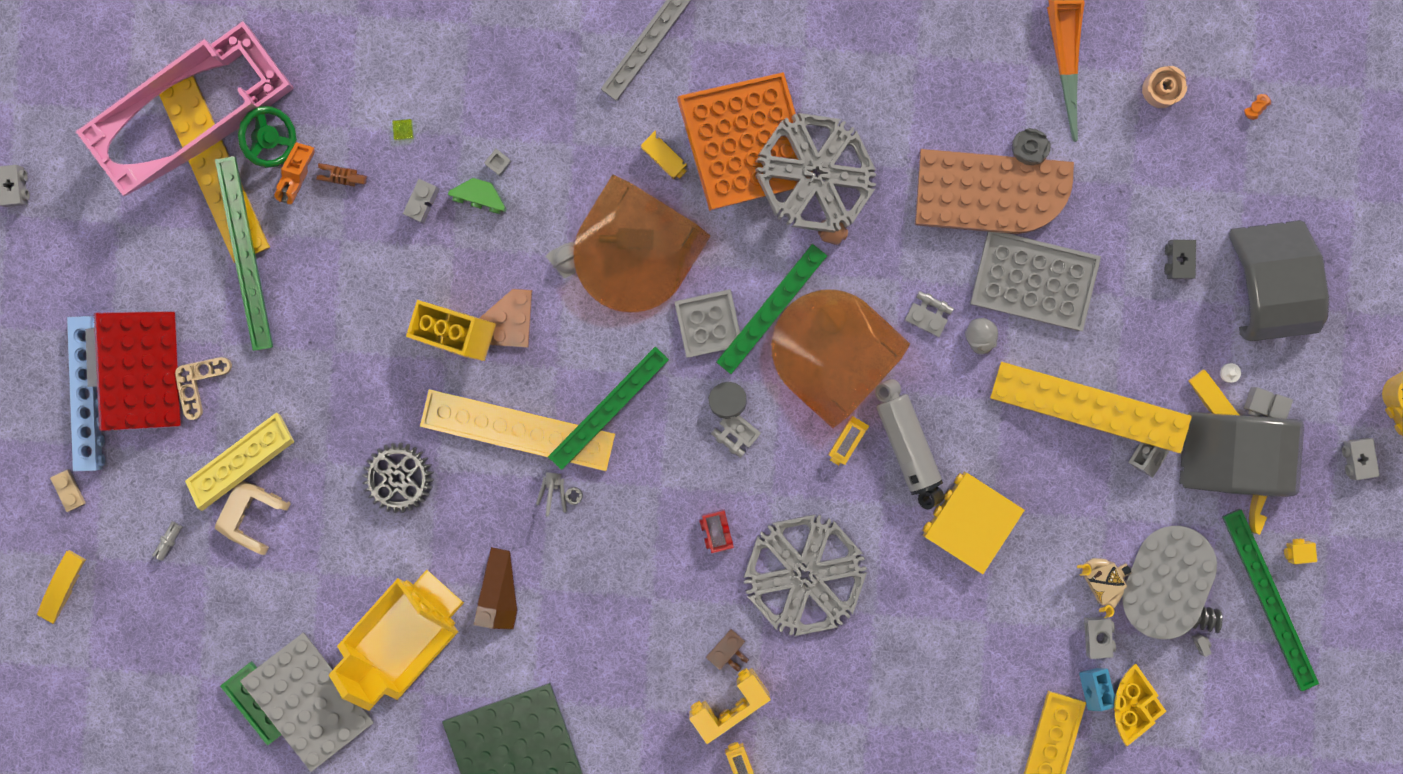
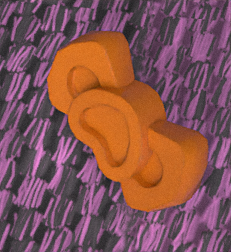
[1244,94,1271,120]

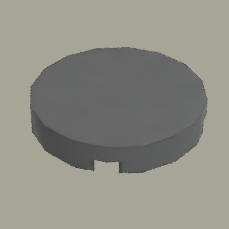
[1011,128,1051,165]
[708,382,747,419]

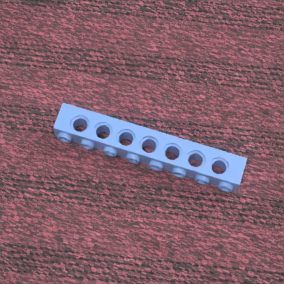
[67,316,105,471]

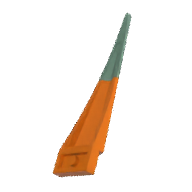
[1047,0,1085,142]

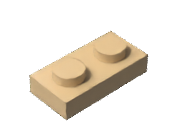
[50,469,86,512]

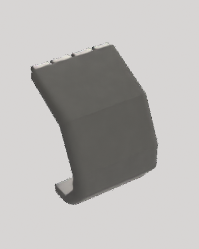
[1229,220,1329,341]
[1179,412,1304,497]

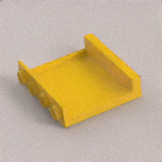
[922,471,1025,574]

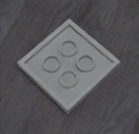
[674,289,740,358]

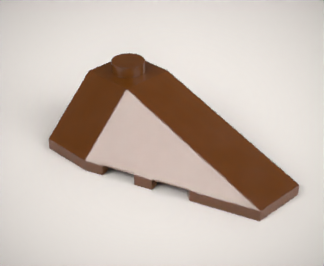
[474,547,518,629]

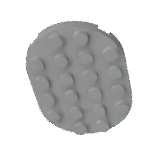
[1123,526,1217,639]

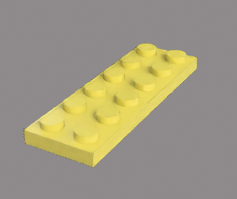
[185,412,294,511]

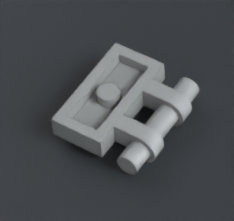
[905,291,954,337]
[711,415,761,458]

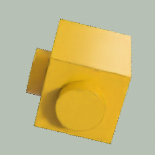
[1284,538,1317,564]

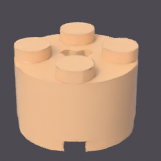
[1142,66,1187,108]

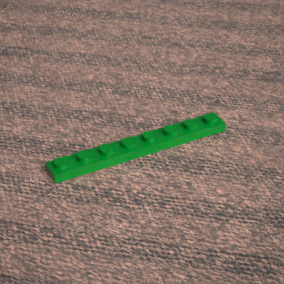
[716,244,827,374]
[548,347,669,470]

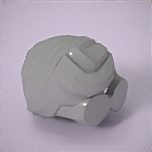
[965,318,998,354]

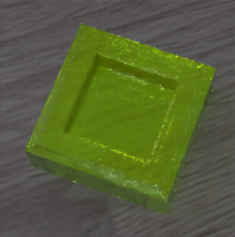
[392,119,414,140]

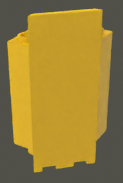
[329,570,464,711]

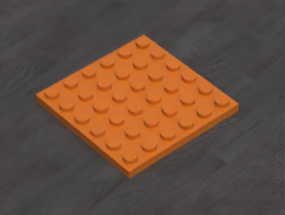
[677,72,813,211]

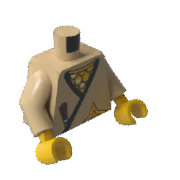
[1077,558,1132,618]

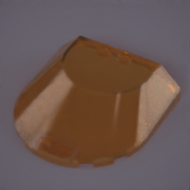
[573,174,711,312]
[771,289,910,429]

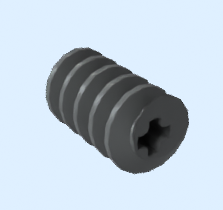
[1193,606,1223,634]

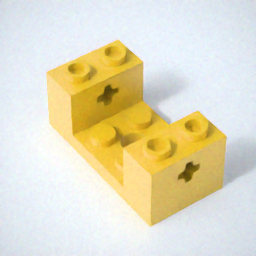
[689,668,771,744]

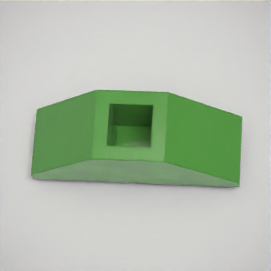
[448,178,507,214]

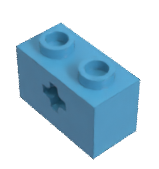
[1079,668,1115,711]

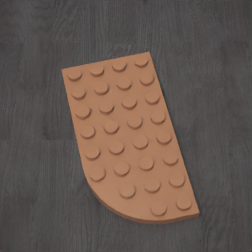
[915,149,1074,234]

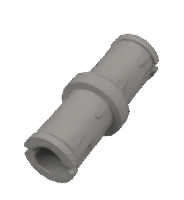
[152,521,183,561]

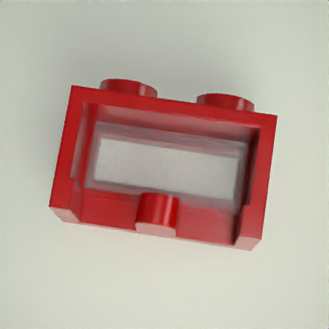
[699,509,734,553]

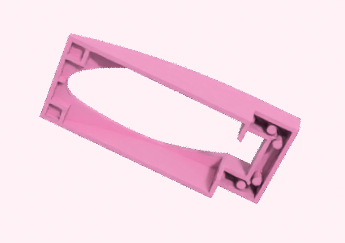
[76,21,294,196]

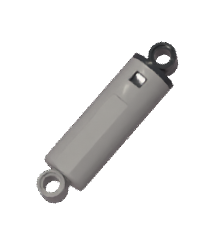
[875,379,944,510]

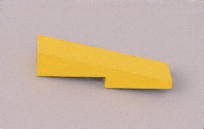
[1188,369,1240,416]

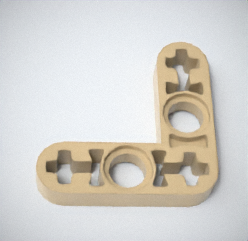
[175,357,232,420]

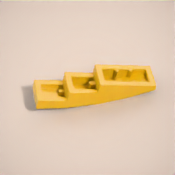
[37,550,86,624]

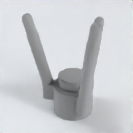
[536,472,567,517]

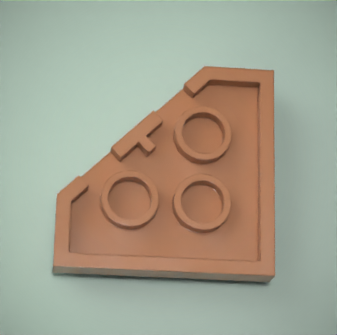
[480,289,532,348]

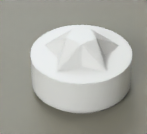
[1220,363,1241,383]

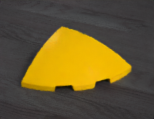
[1114,664,1167,746]

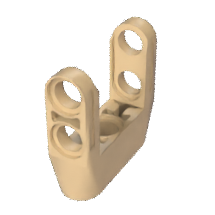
[215,481,291,555]

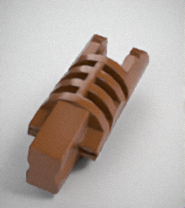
[316,163,367,187]

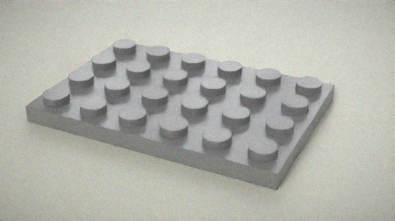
[970,232,1101,331]
[240,632,374,772]

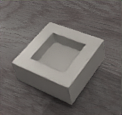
[484,149,512,176]
[1192,633,1212,657]

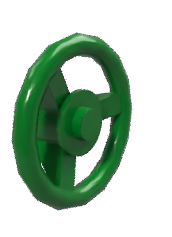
[238,106,297,168]

